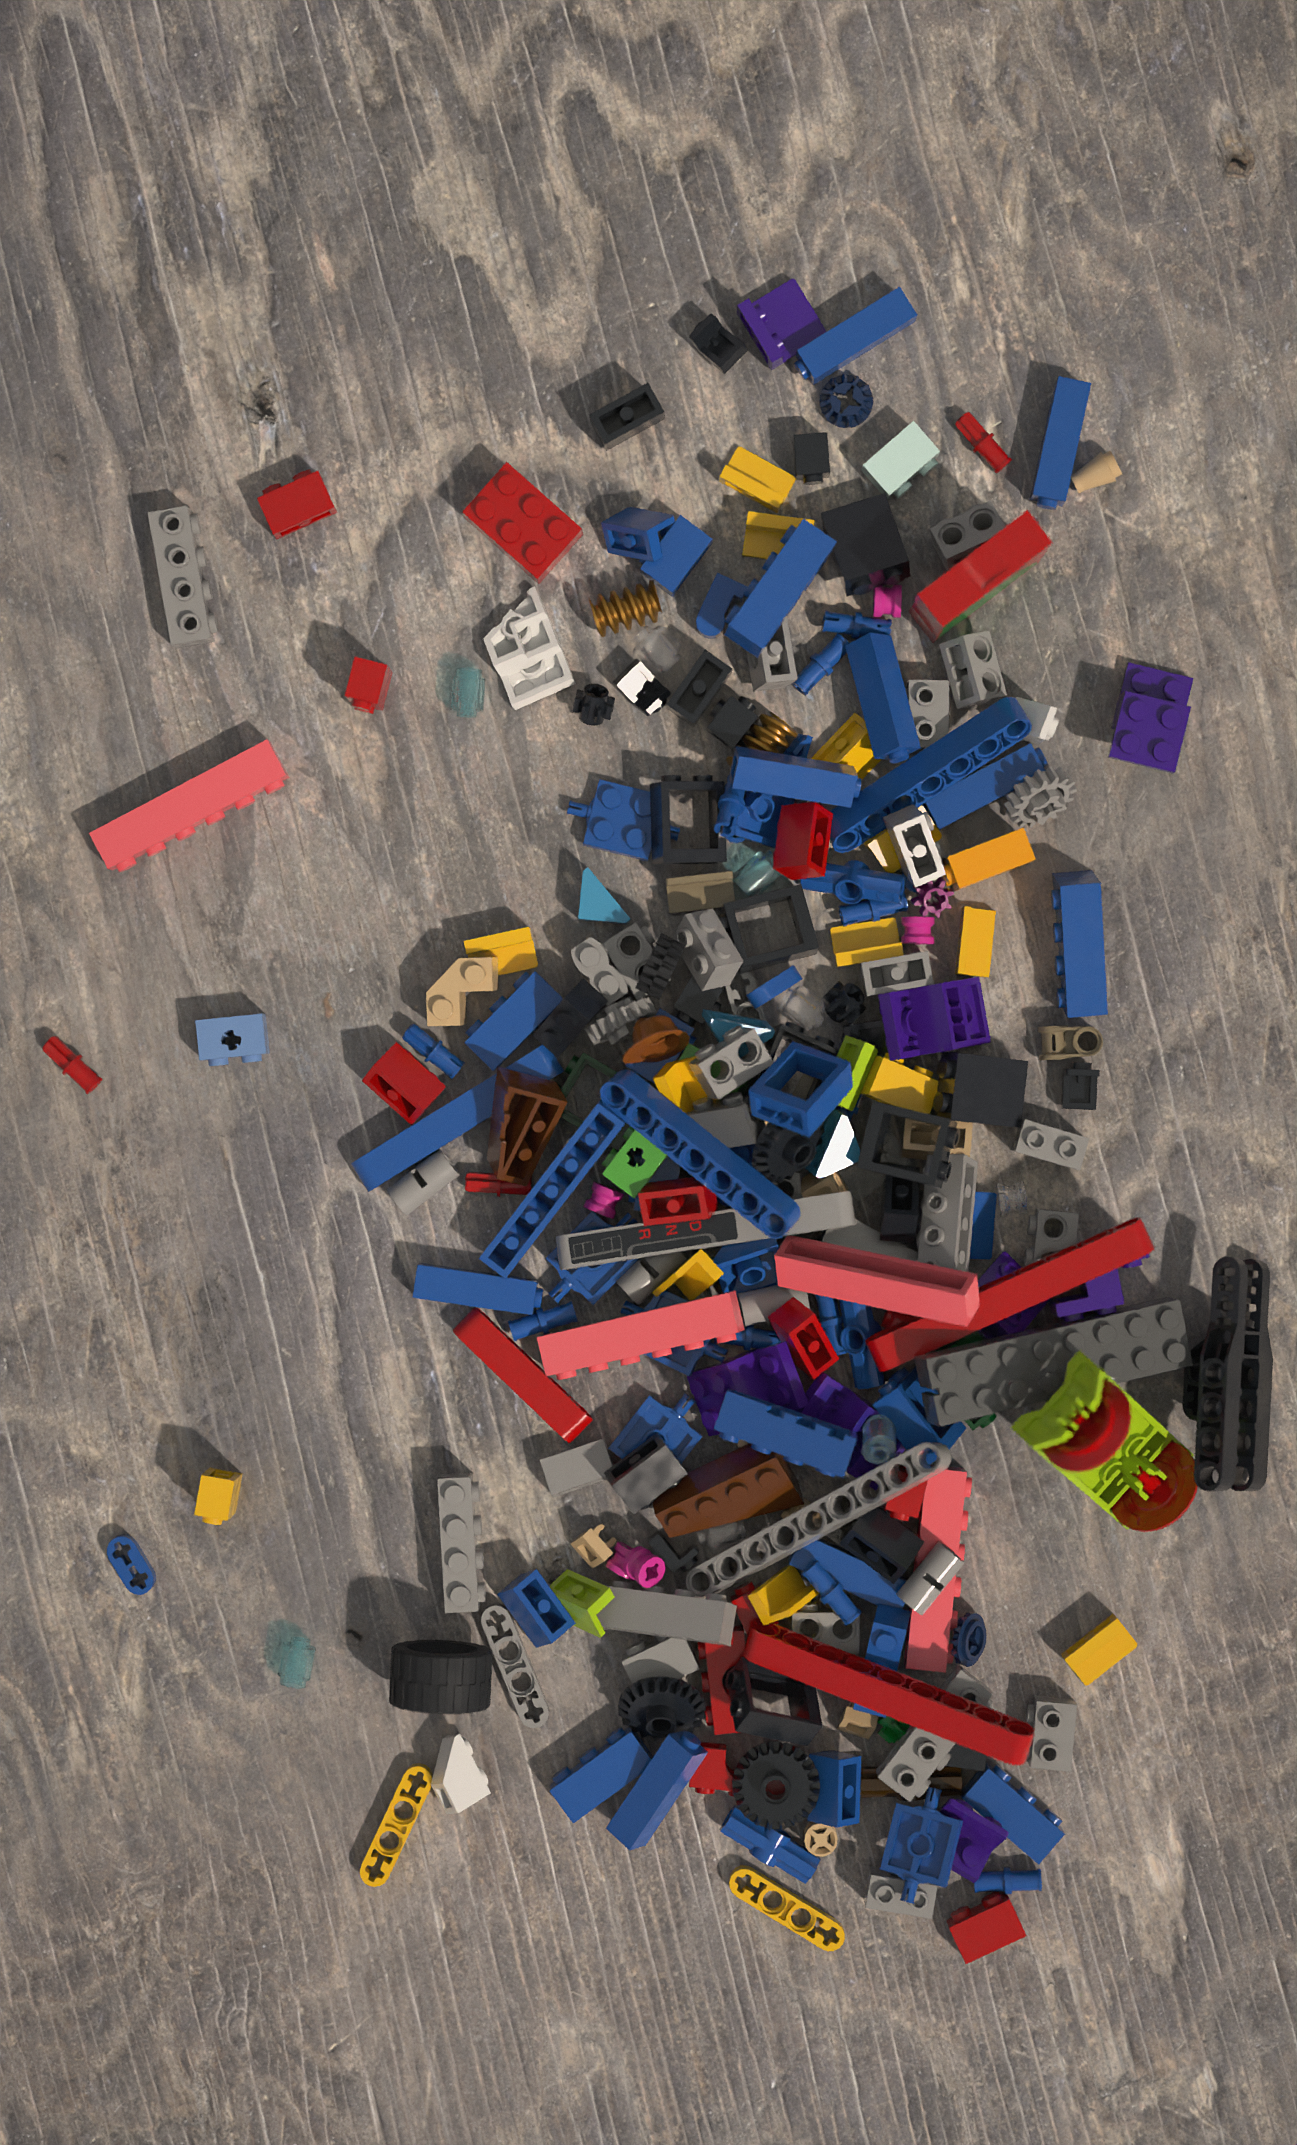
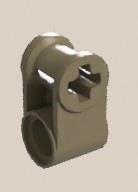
[1037,1026,1103,1060]

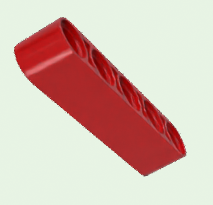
[452,1307,594,1444]

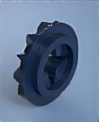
[820,373,873,428]
[951,1612,987,1667]

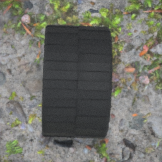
[389,1640,493,1714]

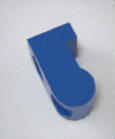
[696,572,748,639]

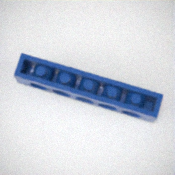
[479,1100,626,1279]

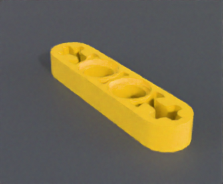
[360,1763,433,1887]
[729,1865,845,1951]

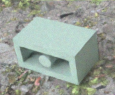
[861,421,940,500]

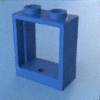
[749,1041,853,1137]
[872,1366,967,1464]

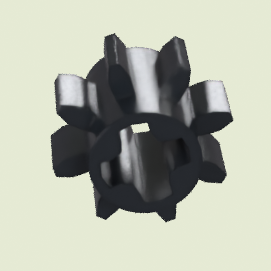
[572,684,615,726]
[823,981,866,1024]

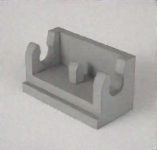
[540,1439,613,1498]

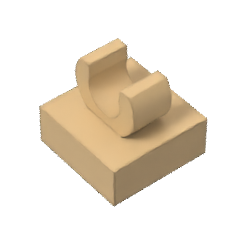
[571,1524,616,1569]
[837,1702,879,1739]

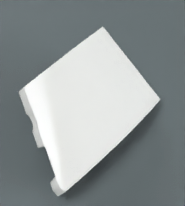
[483,586,576,710]

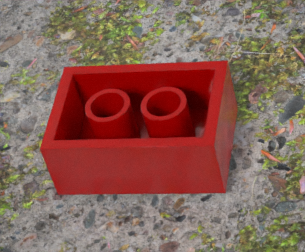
[462,462,583,584]

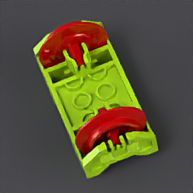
[1010,1350,1198,1532]

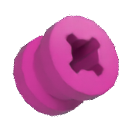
[873,584,902,618]
[901,917,935,945]
[583,1182,624,1219]
[605,1541,635,1581]
[622,1546,666,1588]

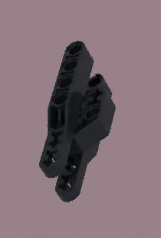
[1182,1256,1273,1492]

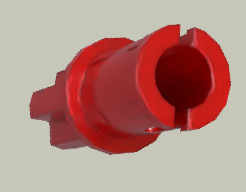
[955,412,1012,474]
[42,1036,103,1095]
[465,1172,532,1197]

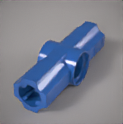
[801,860,906,905]
[839,1300,885,1389]
[720,1805,821,1884]

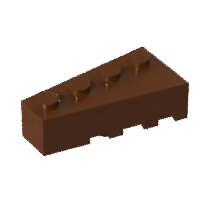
[653,1443,804,1538]

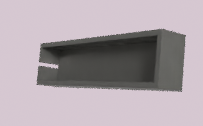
[914,1297,1193,1426]

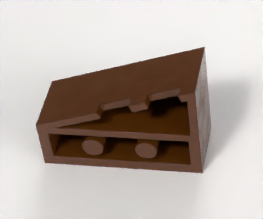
[487,1066,568,1186]

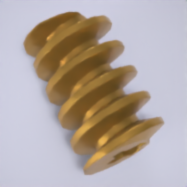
[589,580,662,637]
[726,712,798,767]

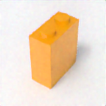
[942,828,1036,892]

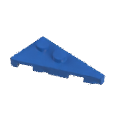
[734,734,813,849]

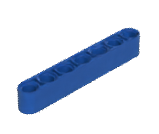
[830,697,1032,853]
[351,1045,564,1192]
[600,1069,800,1239]

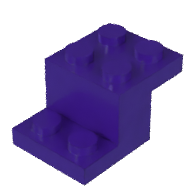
[1108,662,1194,774]
[878,977,991,1061]
[1049,1254,1150,1322]
[686,1341,809,1437]
[794,1372,905,1490]

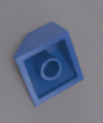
[712,1238,779,1295]

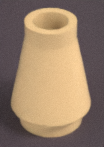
[1071,451,1122,493]

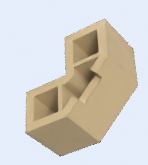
[426,957,499,1026]

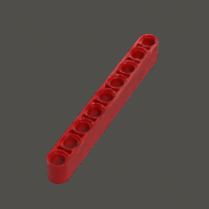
[865,1217,1155,1372]
[743,1620,1035,1766]

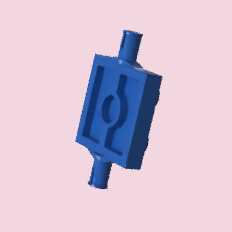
[567,779,681,861]
[546,1211,638,1305]
[620,1290,728,1376]
[608,1393,702,1463]
[880,1787,963,1904]

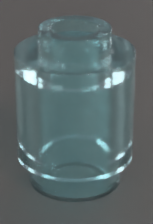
[450,668,485,718]
[733,850,782,897]
[862,1415,896,1464]
[277,1637,316,1689]

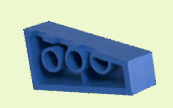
[724,519,837,658]
[1051,870,1108,1018]
[714,1388,857,1478]

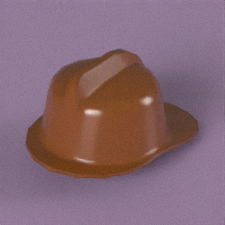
[622,1015,690,1064]

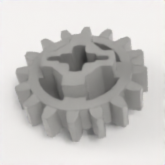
[1004,766,1077,828]
[585,997,657,1046]

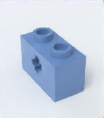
[195,1013,270,1066]

